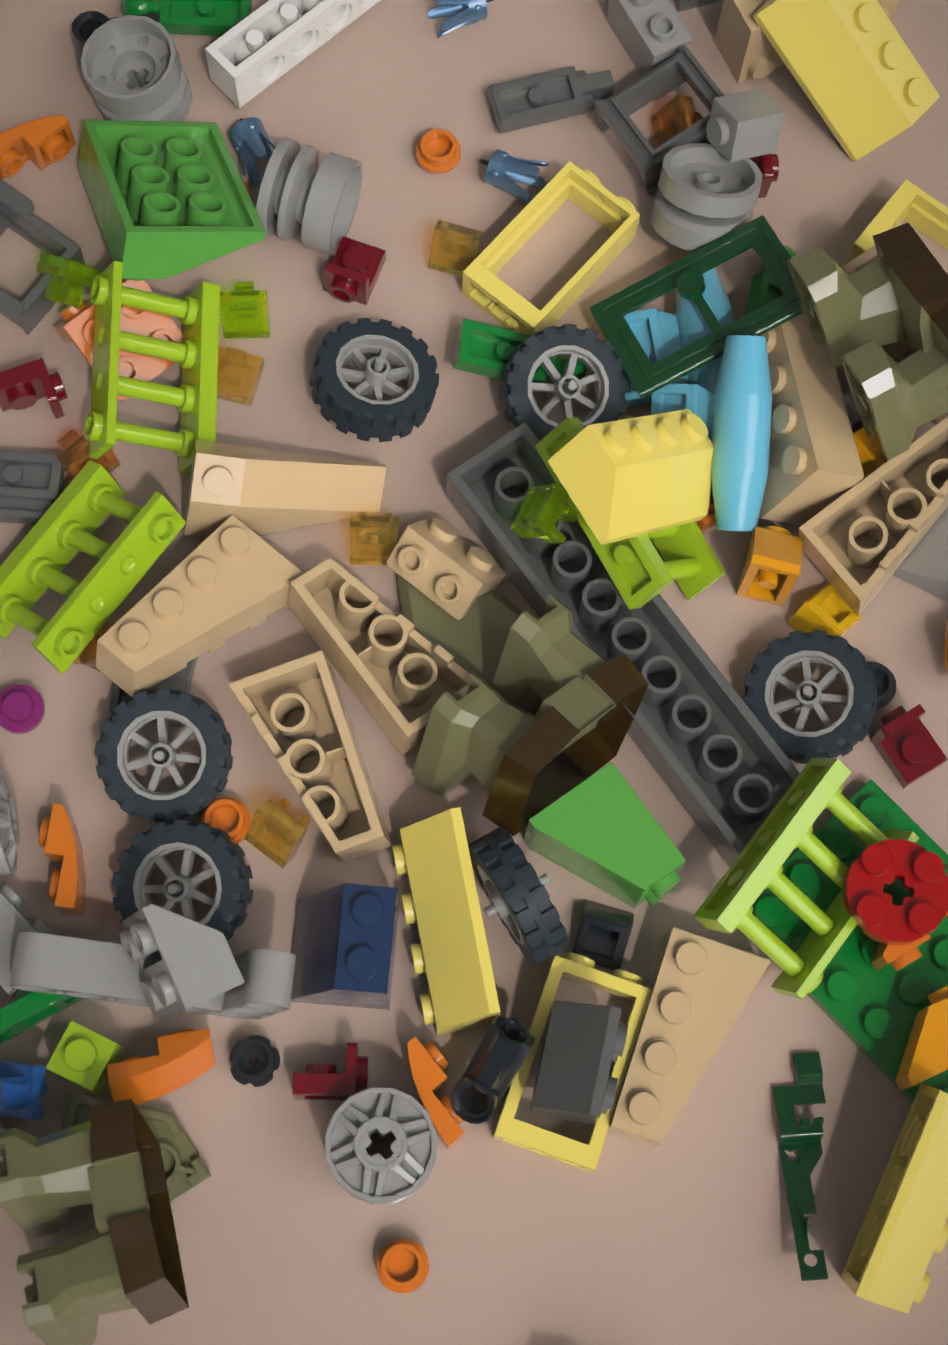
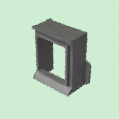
[593,45,724,196]
[0,180,86,335]

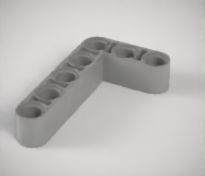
[10,932,296,1019]

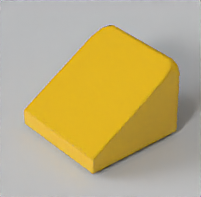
[789,584,862,637]

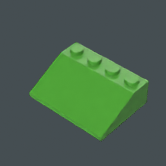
[77,120,266,281]

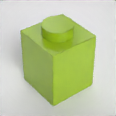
[46,1020,126,1097]

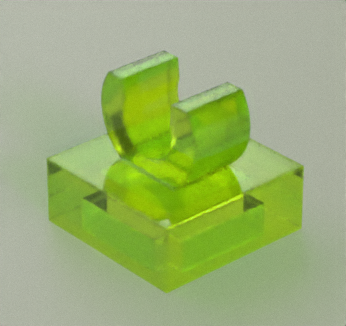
[36,252,103,308]
[220,281,270,339]
[510,483,577,544]

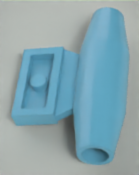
[622,255,734,408]
[651,335,772,532]

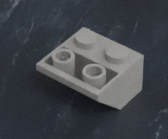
[120,904,245,1019]

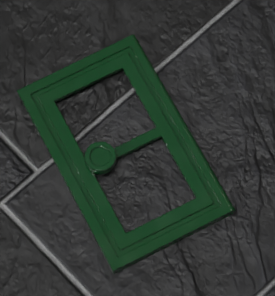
[589,215,803,399]

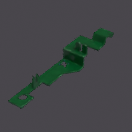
[773,1052,828,1281]

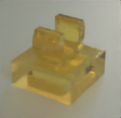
[428,220,483,277]
[217,347,264,406]
[350,512,399,566]
[244,799,310,868]

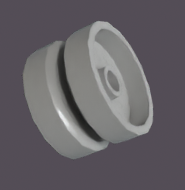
[650,143,763,252]

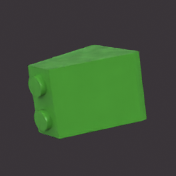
[524,762,686,908]

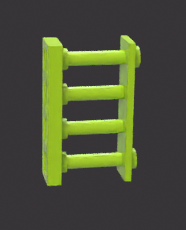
[84,261,220,476]
[535,416,726,610]
[0,460,186,674]
[693,758,920,1000]

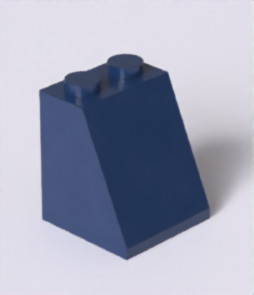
[291,883,399,1010]

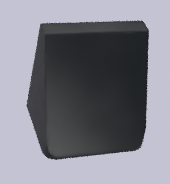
[572,900,634,970]

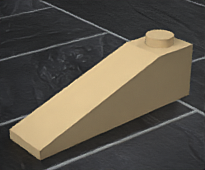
[184,440,387,538]

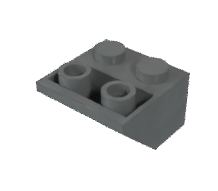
[529,1001,628,1125]

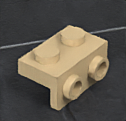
[387,516,506,620]

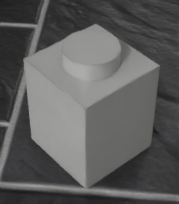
[706,88,785,163]

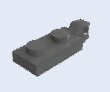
[488,66,615,134]

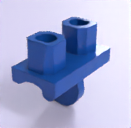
[0,1058,48,1120]

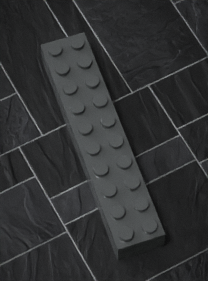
[446,422,800,866]

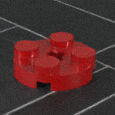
[843,839,948,946]

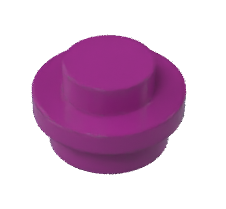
[0,685,45,734]

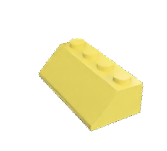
[752,0,940,161]
[547,409,714,545]
[392,807,501,1036]
[841,1083,948,1314]

